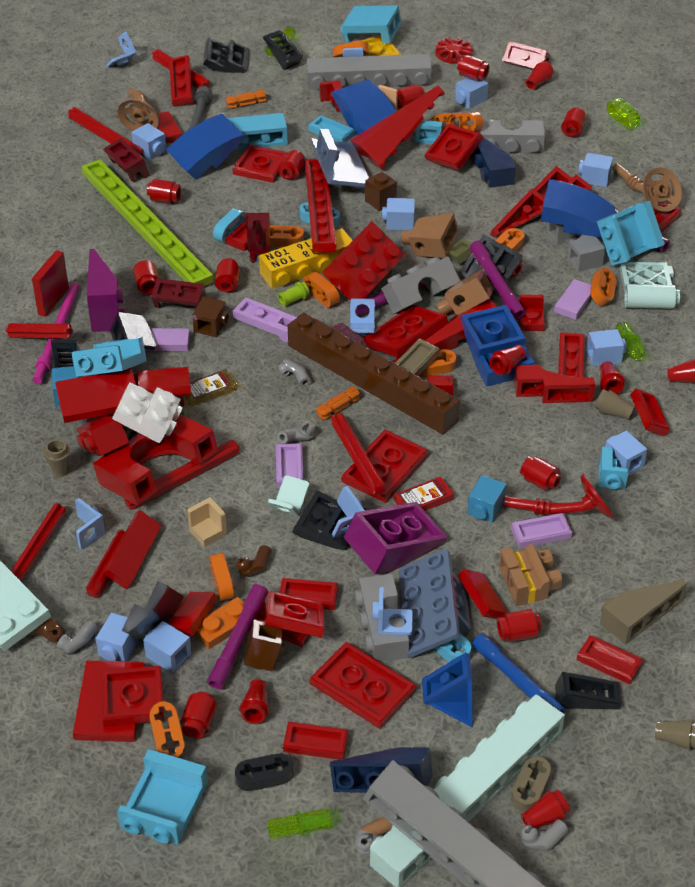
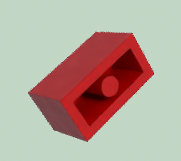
[76,415,129,456]

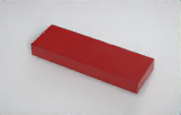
[169,55,193,107]
[558,332,585,377]
[103,510,162,589]

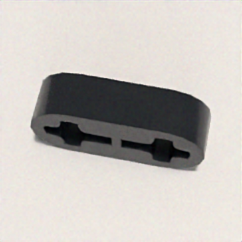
[235,753,293,791]

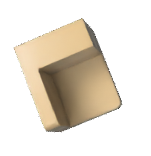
[187,497,227,547]

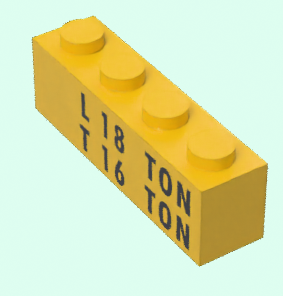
[259,228,353,289]

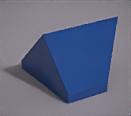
[422,652,472,727]

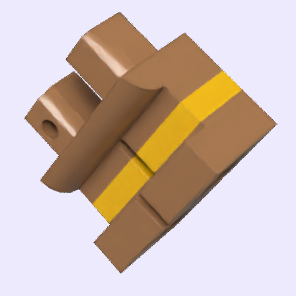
[499,544,562,606]

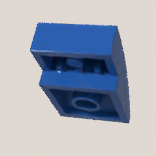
[331,79,396,135]
[166,113,246,180]
[541,179,615,237]
[461,305,535,387]

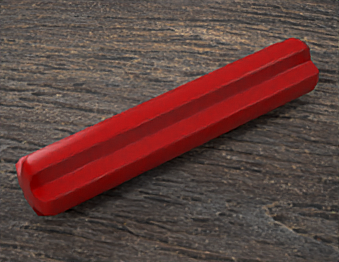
[6,323,73,339]
[86,530,125,598]

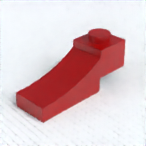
[514,365,595,403]

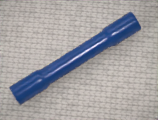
[472,633,566,714]

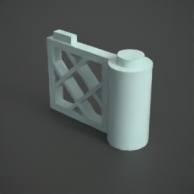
[620,262,680,309]

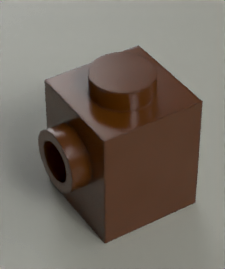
[365,172,397,212]
[192,297,229,337]
[244,620,285,671]

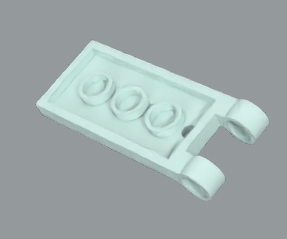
[0,561,52,652]

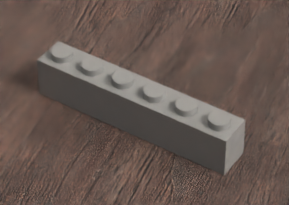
[307,54,432,90]
[363,760,545,887]

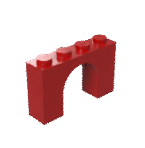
[92,414,219,505]

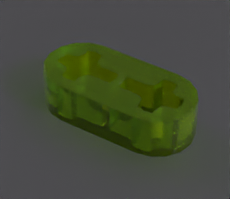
[607,98,640,129]

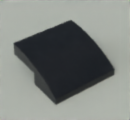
[203,37,248,73]
[459,234,523,297]
[292,490,367,550]
[121,582,184,642]

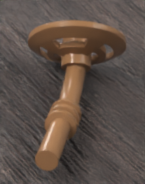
[118,88,159,131]
[613,163,682,212]

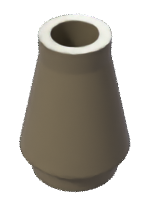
[594,389,635,420]
[43,439,70,477]
[655,719,695,750]

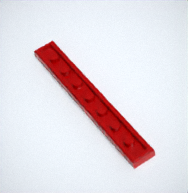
[305,159,336,252]

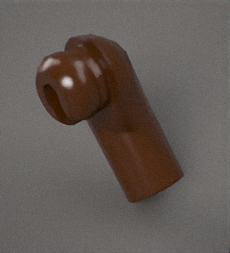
[236,545,272,577]
[26,619,65,643]

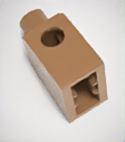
[401,213,459,258]
[437,269,494,315]

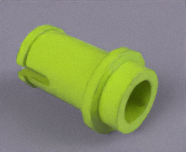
[277,282,309,307]

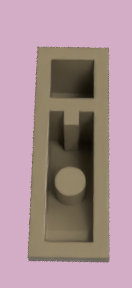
[600,580,687,645]

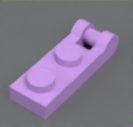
[233,297,297,342]

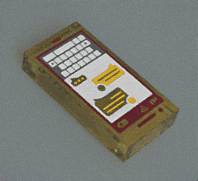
[183,369,237,407]

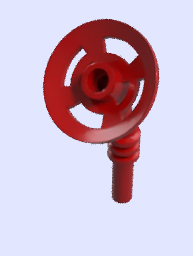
[503,474,615,519]

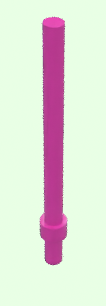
[32,283,80,384]

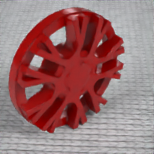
[435,37,473,64]

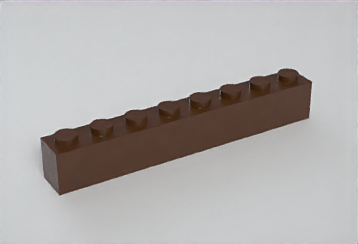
[287,312,460,435]

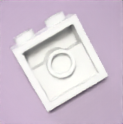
[112,382,183,443]

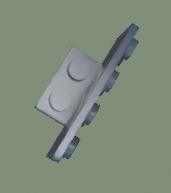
[311,129,369,189]
[399,549,471,658]

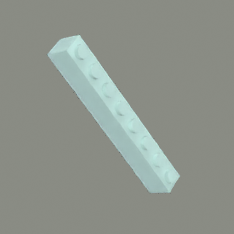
[370,694,565,887]

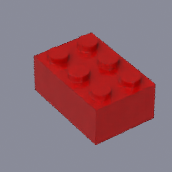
[322,221,405,300]

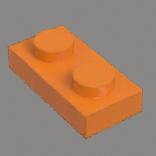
[195,597,244,649]

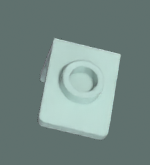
[268,475,310,516]

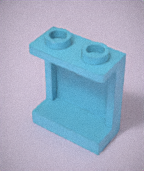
[341,5,402,43]
[597,201,665,265]
[72,337,147,377]
[117,749,208,845]

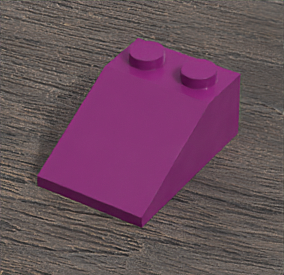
[87,249,126,332]
[344,502,448,574]

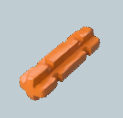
[226,90,266,109]
[316,386,360,420]

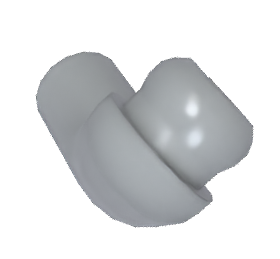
[278,359,311,387]
[277,422,315,444]
[57,621,97,654]
[520,819,569,850]

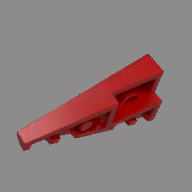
[350,86,445,169]
[490,166,592,237]
[392,299,497,363]

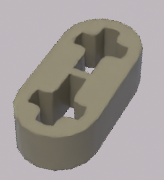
[511,756,551,812]

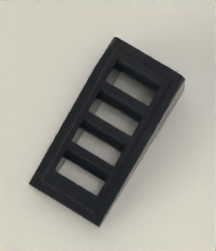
[263,30,303,70]
[51,339,82,377]
[555,672,621,709]

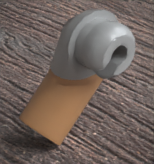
[355,817,393,854]

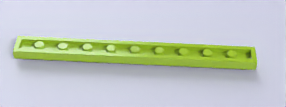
[81,159,214,286]

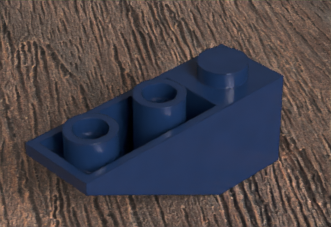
[471,137,516,188]
[330,747,433,792]

